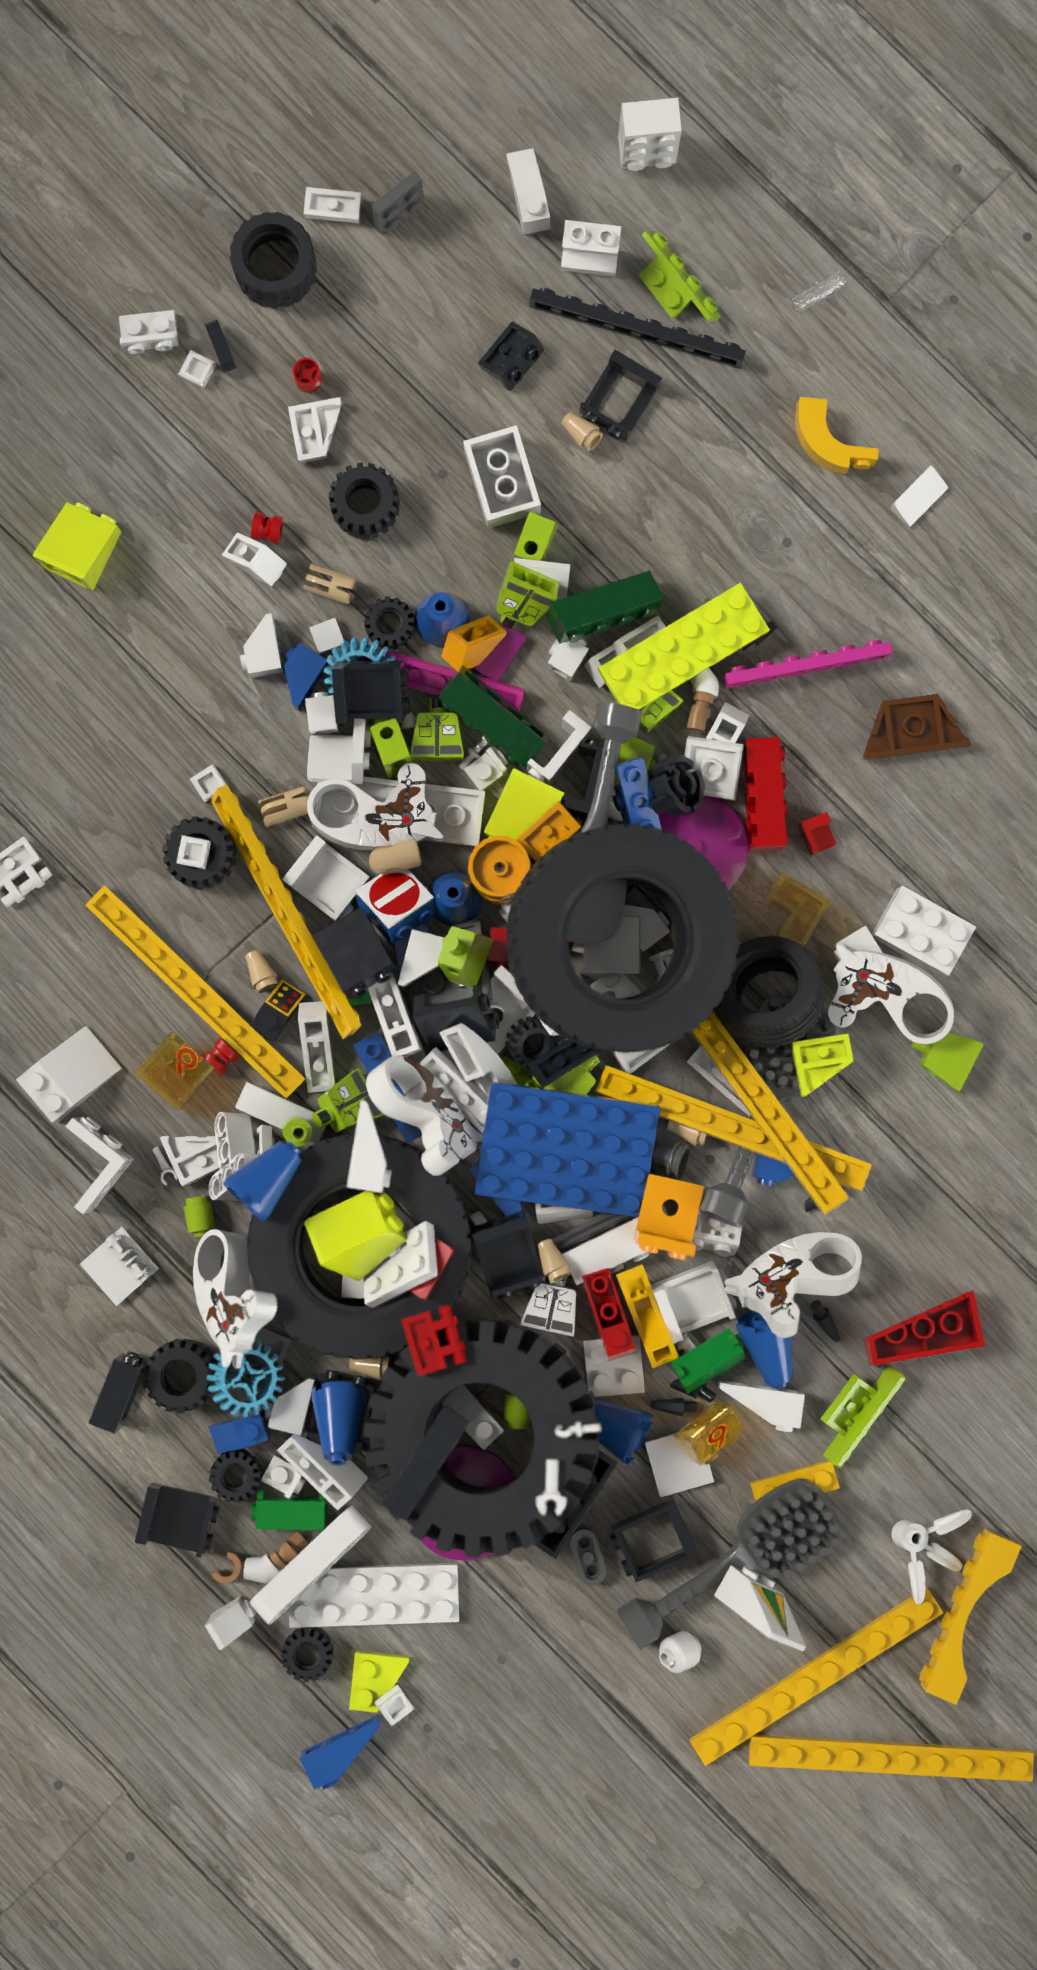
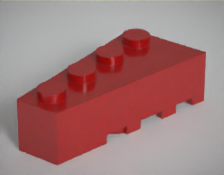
[743,737,788,853]
[863,1290,985,1366]

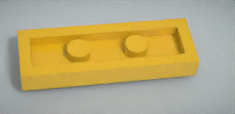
[750,1460,840,1501]

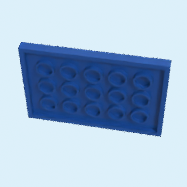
[474,1081,660,1217]

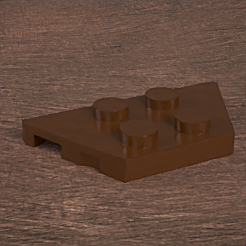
[863,694,971,760]

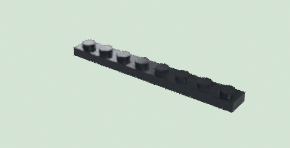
[530,288,746,369]

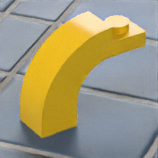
[795,397,879,475]
[616,1265,679,1368]

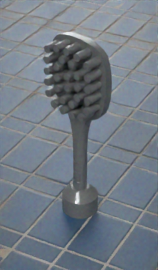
[568,702,642,944]
[699,995,836,1228]
[617,1478,840,1650]

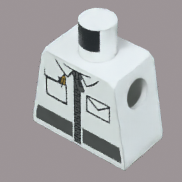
[521,1277,576,1336]

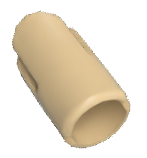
[303,563,358,605]
[258,786,309,827]
[369,840,422,874]

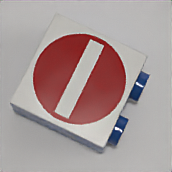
[355,869,436,944]

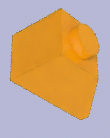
[441,615,507,671]

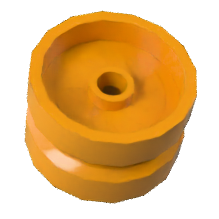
[468,836,532,905]

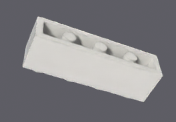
[561,1205,668,1287]

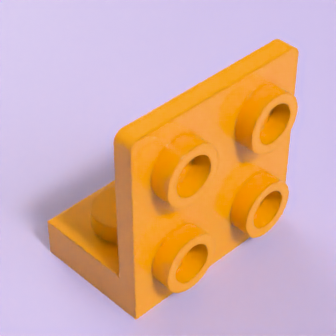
[516,800,582,861]

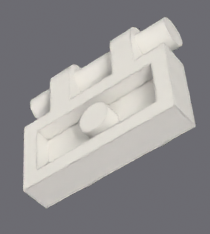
[0,836,53,908]

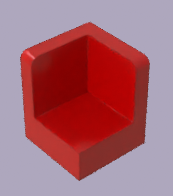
[798,812,836,856]

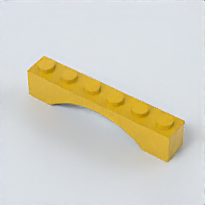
[919,1528,1022,1705]

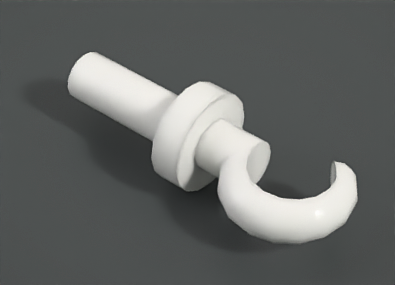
[459,735,488,771]
[555,1422,601,1438]

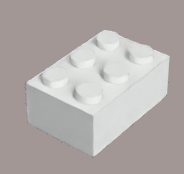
[618,98,682,171]
[463,425,541,528]
[871,886,976,977]

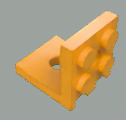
[633,1174,704,1260]

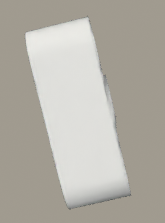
[209,1112,260,1201]

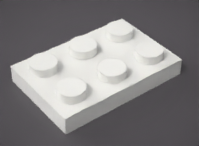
[363,1221,437,1308]

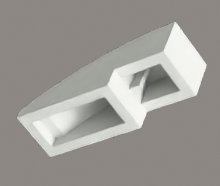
[584,616,666,689]
[440,1023,518,1098]
[235,1082,326,1143]

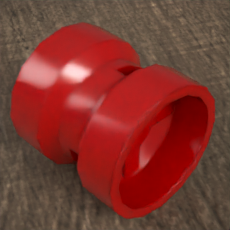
[293,358,322,393]
[251,512,284,545]
[201,1037,241,1076]

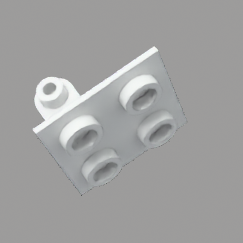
[80,1227,159,1306]

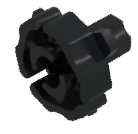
[650,754,705,818]

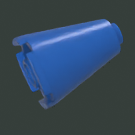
[415,592,470,648]
[428,870,482,926]
[223,1141,301,1221]
[736,1311,793,1389]
[311,1381,368,1466]
[594,1399,654,1466]

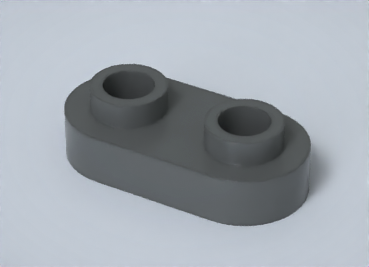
[570,1528,606,1586]

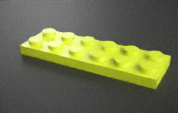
[597,582,770,710]

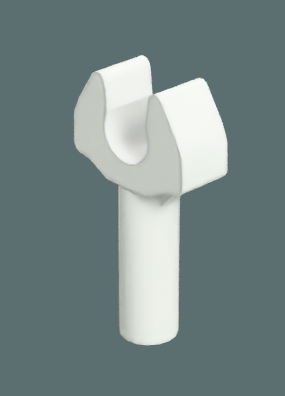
[536,1459,567,1516]

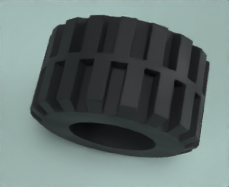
[329,462,400,539]
[162,816,236,889]
[143,1338,217,1413]

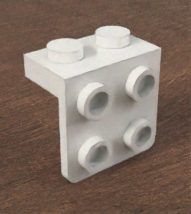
[307,719,371,784]

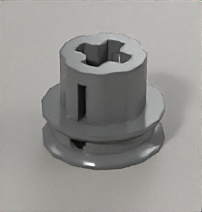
[653,1141,691,1179]

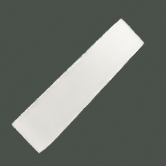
[249,1505,372,1625]

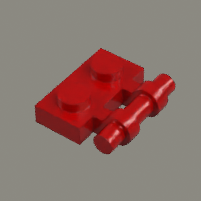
[402,1305,467,1376]

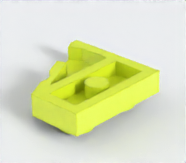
[791,1034,854,1097]
[349,1650,410,1713]

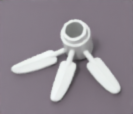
[891,1509,972,1605]

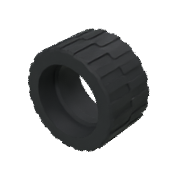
[230,212,317,309]

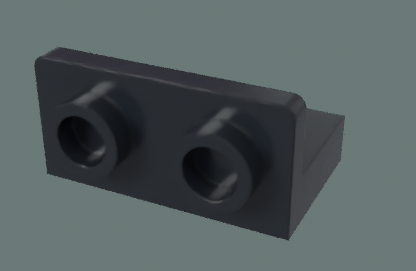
[478,321,544,391]

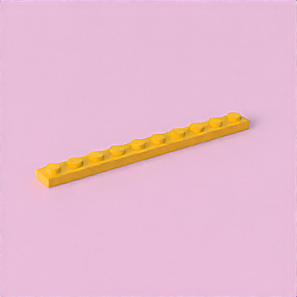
[210,785,361,1039]
[85,885,306,1099]
[691,1012,849,1216]
[596,1065,872,1193]
[689,1587,943,1766]
[748,1734,1034,1782]

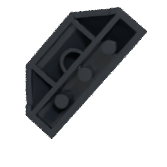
[534,1450,618,1559]

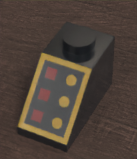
[249,979,306,1041]

